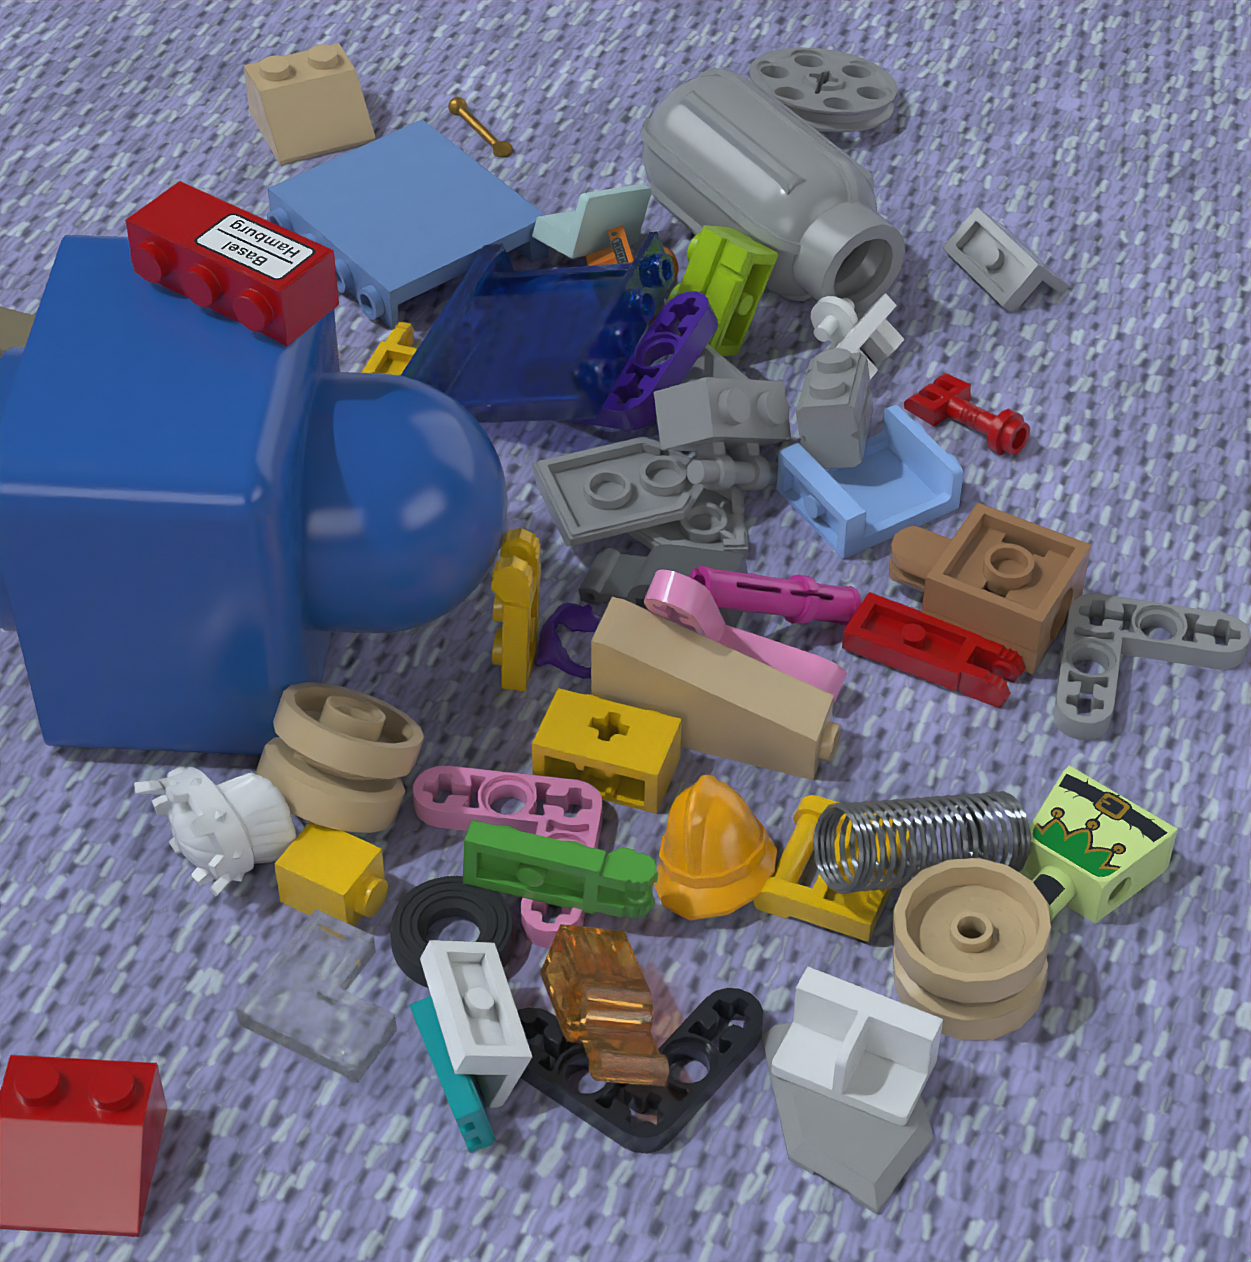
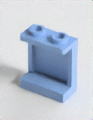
[776,404,964,559]

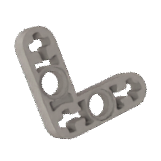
[1053,593,1251,740]

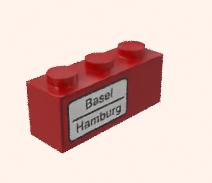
[125,181,339,346]

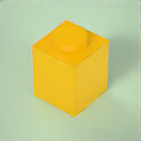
[274,822,388,934]

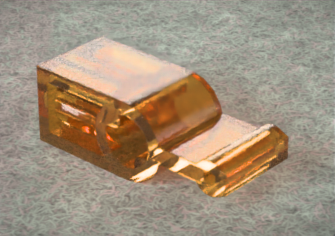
[540,924,669,1086]

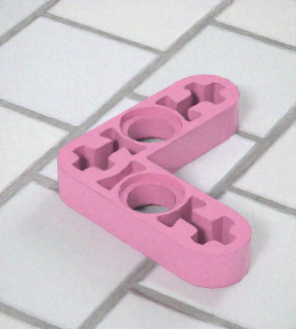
[644,569,847,704]
[413,766,602,948]

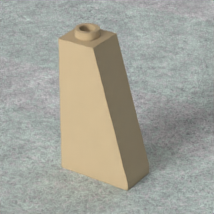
[591,597,841,780]

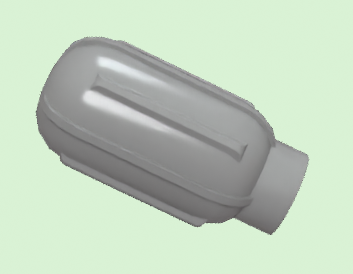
[640,69,905,314]

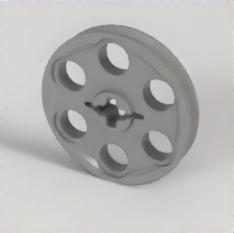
[749,47,897,132]

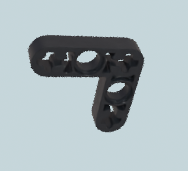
[517,988,763,1154]

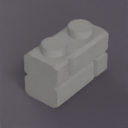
[796,348,874,469]

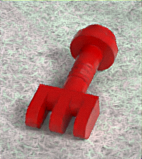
[904,373,1030,455]

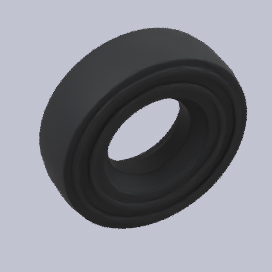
[390,876,515,988]

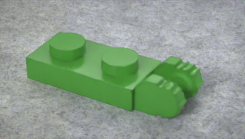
[463,820,658,920]

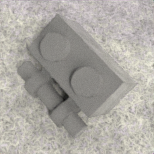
[654,377,791,490]

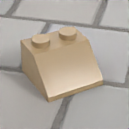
[244,43,376,166]

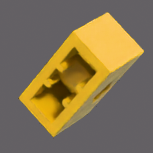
[532,688,682,814]

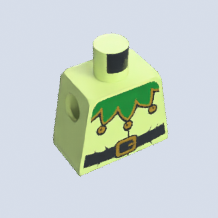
[1019,765,1178,924]

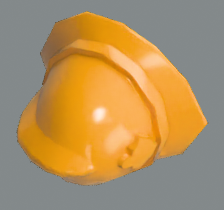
[654,775,777,921]

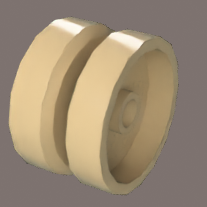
[255,682,424,833]
[893,858,1051,1040]

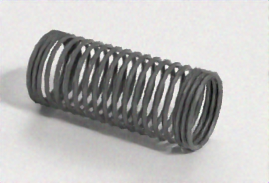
[813,791,1031,894]

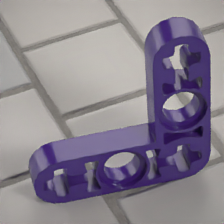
[516,291,718,431]

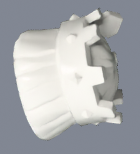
[134,767,297,896]

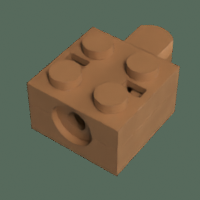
[888,503,1092,674]

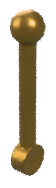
[448,97,513,157]

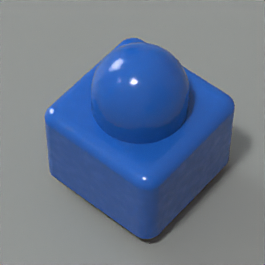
[0,235,508,755]

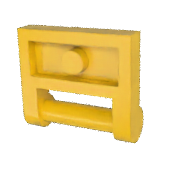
[753,795,911,942]

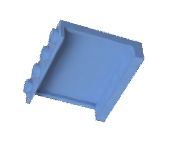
[267,119,548,330]

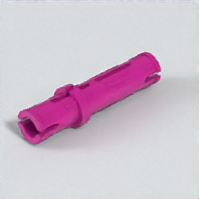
[689,566,861,625]

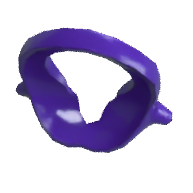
[535,603,602,679]

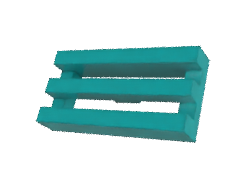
[409,995,496,1153]

